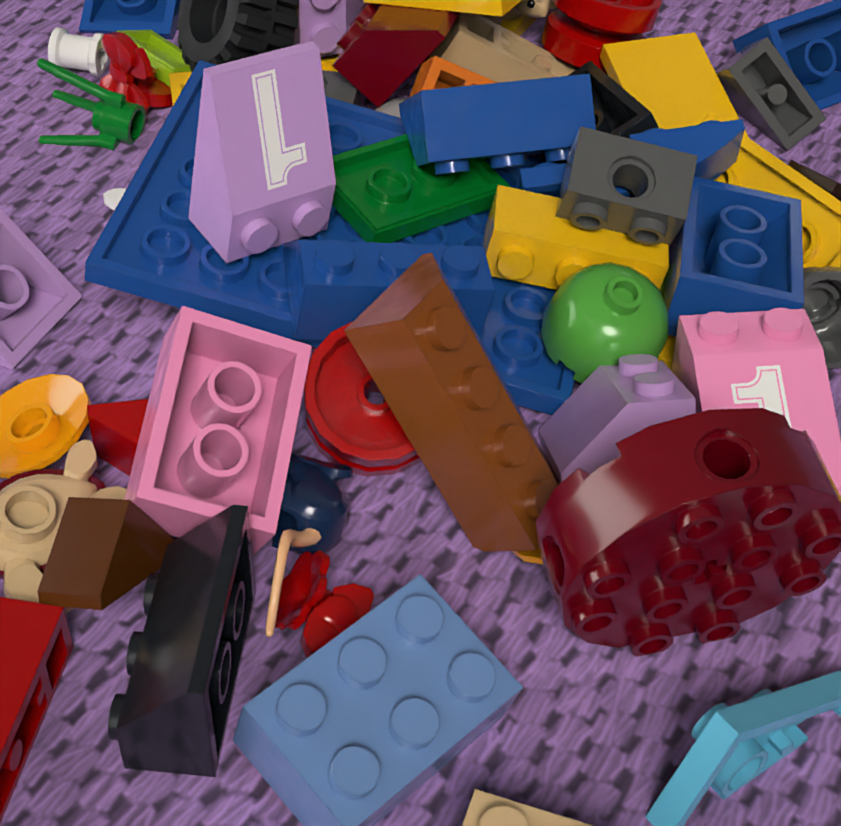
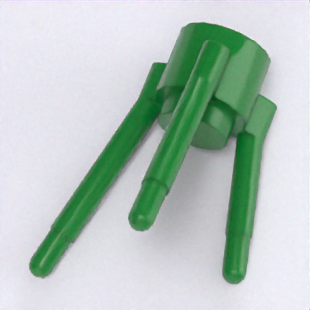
[37,58,146,151]

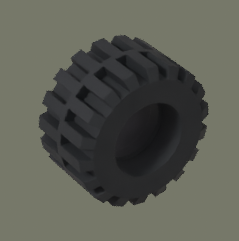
[177,0,299,71]

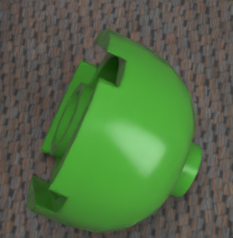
[541,262,669,384]

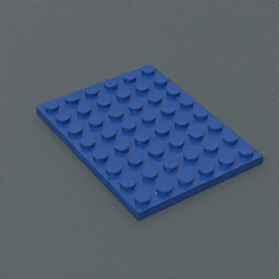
[84,60,575,415]

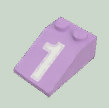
[188,41,336,263]

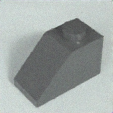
[715,37,826,151]

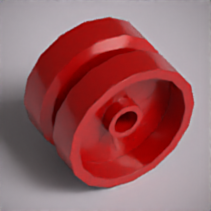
[541,0,662,74]
[304,321,421,477]

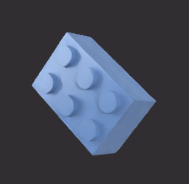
[233,574,523,826]

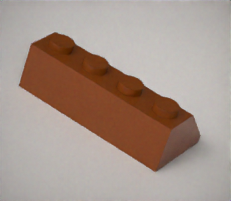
[344,252,560,552]

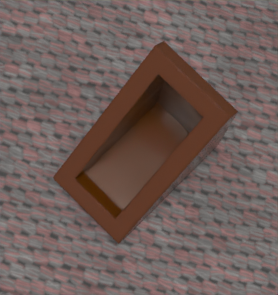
[37,497,175,610]

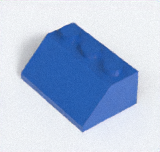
[732,0,841,110]
[399,74,596,175]
[664,176,804,337]
[283,239,495,340]

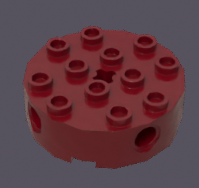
[536,408,841,657]

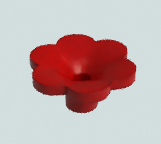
[275,550,332,630]

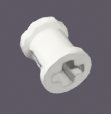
[48,27,110,78]

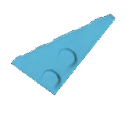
[645,670,841,826]

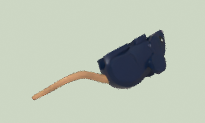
[265,452,353,637]

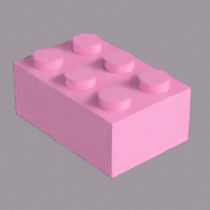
[124,306,312,556]

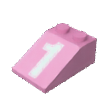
[672,308,841,496]

